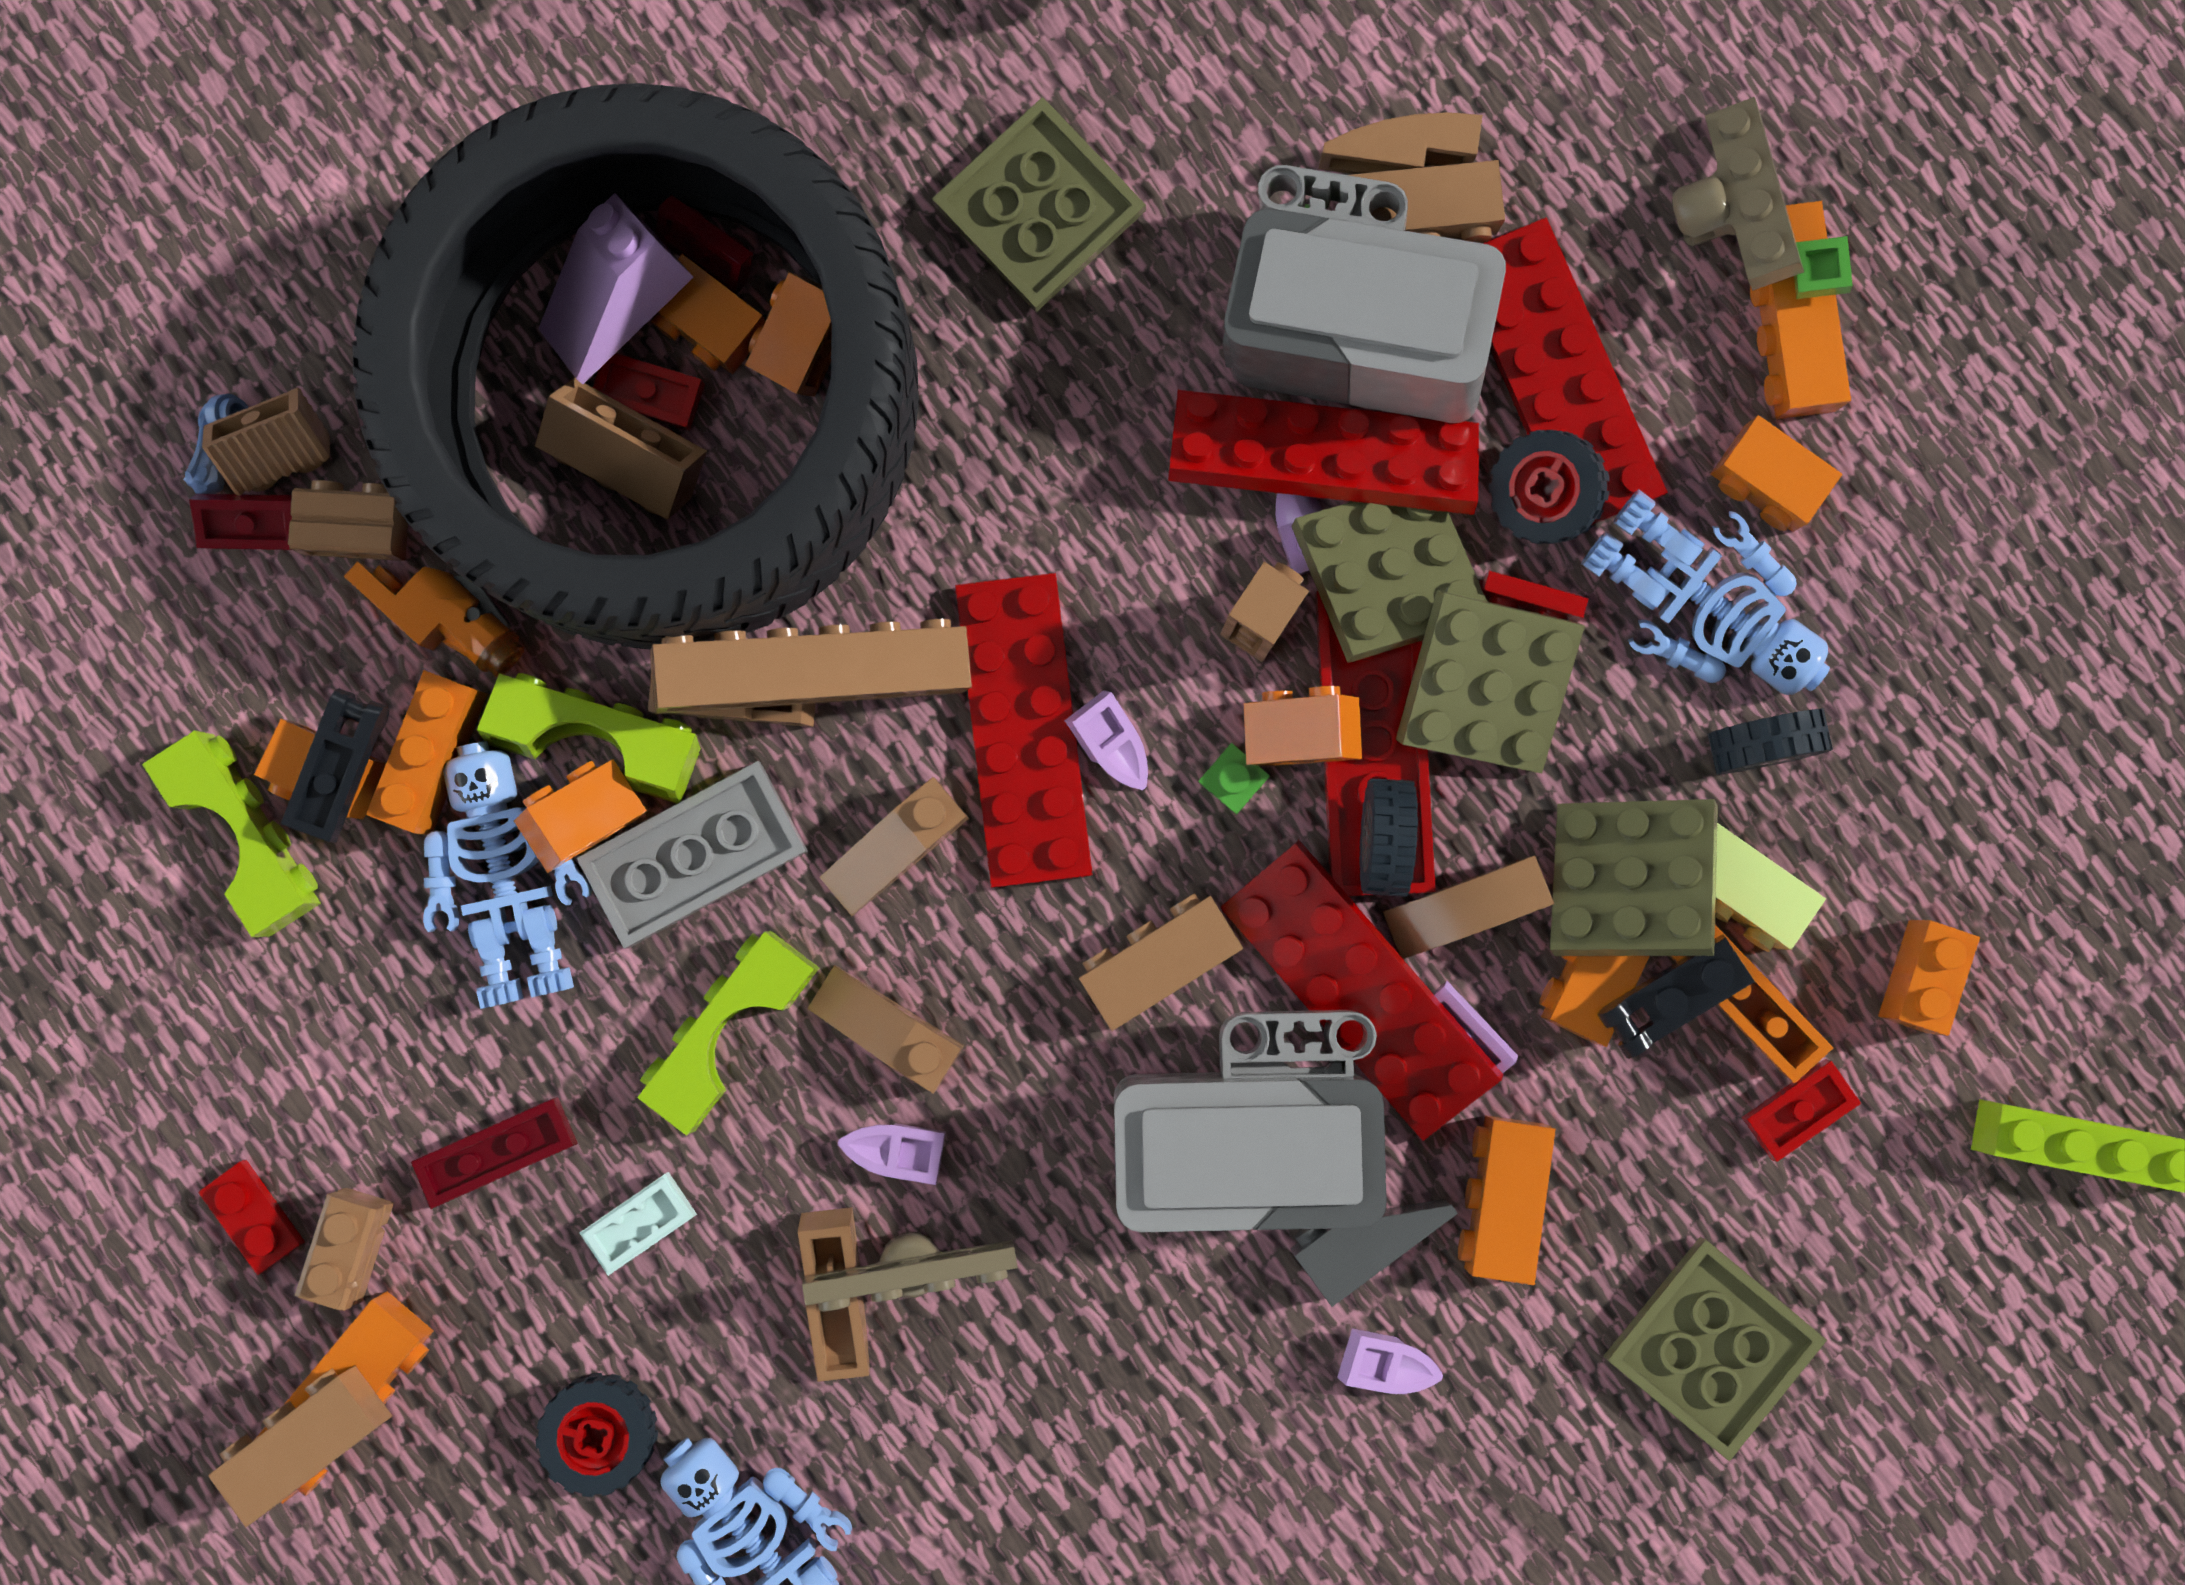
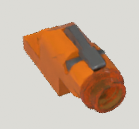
[344,561,524,677]

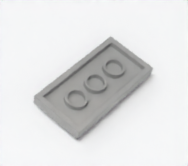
[576,761,808,949]

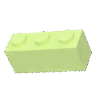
[1715,823,1826,952]

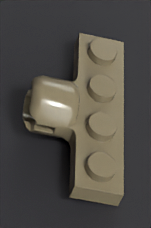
[1672,97,1804,291]
[802,1232,1018,1311]

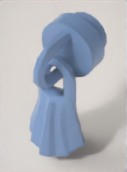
[183,394,248,494]

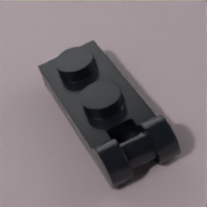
[281,688,389,843]
[1597,934,1755,1059]

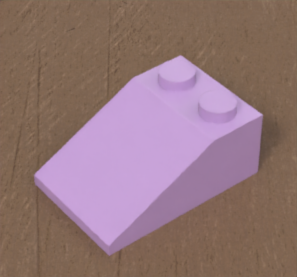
[538,193,693,384]

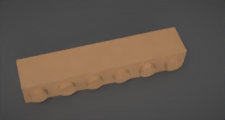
[650,619,972,714]

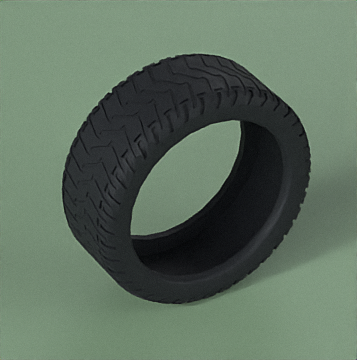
[352,83,919,650]

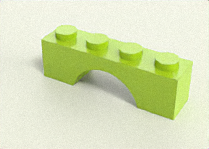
[477,673,701,804]
[142,730,321,937]
[637,931,820,1136]
[1971,1099,2185,1193]

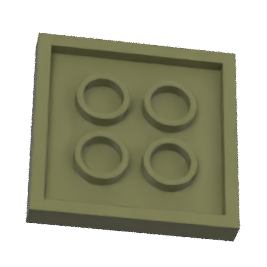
[932,97,1146,313]
[1291,502,1487,663]
[1396,590,1585,774]
[1550,799,1718,956]
[1603,1236,1827,1462]

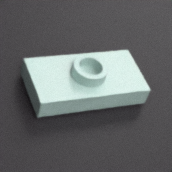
[580,1172,697,1276]

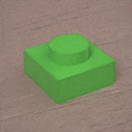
[1794,236,1853,299]
[1198,743,1270,815]

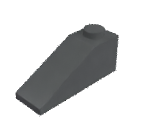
[1290,1199,1458,1307]

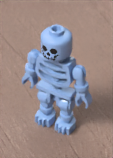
[1581,489,1830,695]
[423,741,592,1009]
[661,1437,852,1585]

